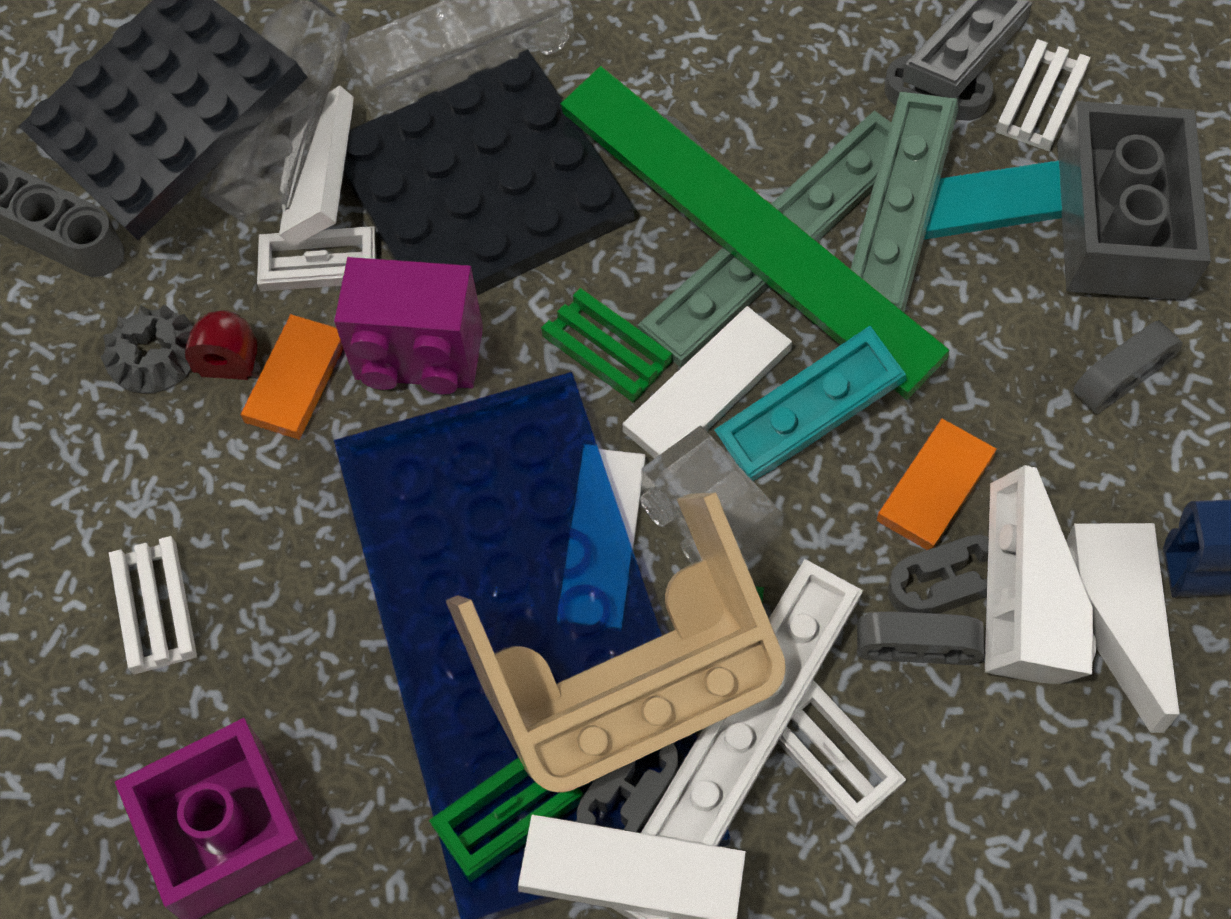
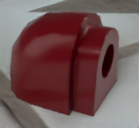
[185,310,257,380]

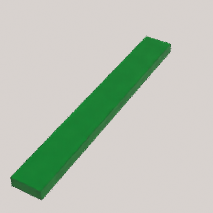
[560,66,950,400]

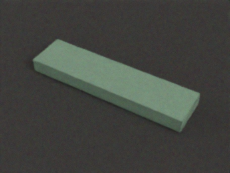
[851,92,959,312]

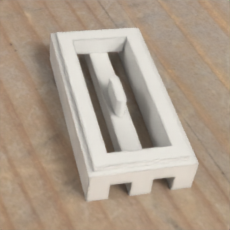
[996,39,1091,151]
[257,226,377,292]
[109,536,197,675]
[777,680,906,827]

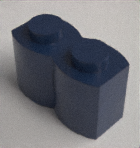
[1163,499,1231,598]

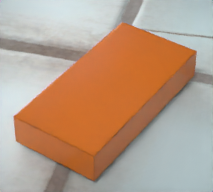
[240,314,344,440]
[876,418,997,550]

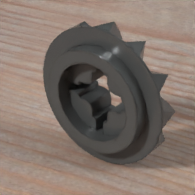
[100,304,193,393]

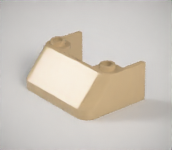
[446,492,786,792]

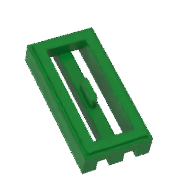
[541,288,672,403]
[429,757,584,882]

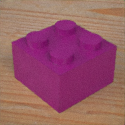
[334,257,483,394]
[115,718,314,919]

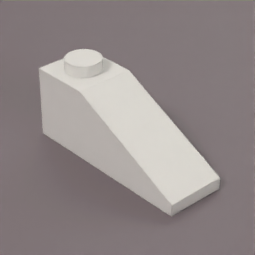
[984,465,1096,684]
[1066,523,1180,733]

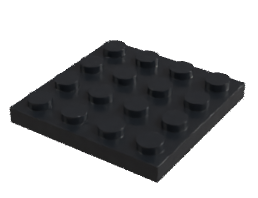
[19,0,308,241]
[343,49,634,296]

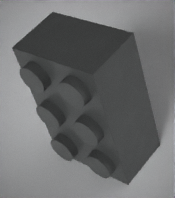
[1057,101,1211,300]

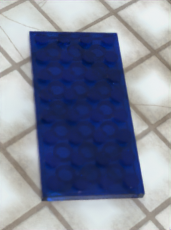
[334,372,731,919]

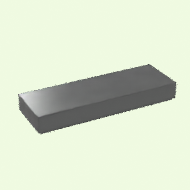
[902,0,1032,98]

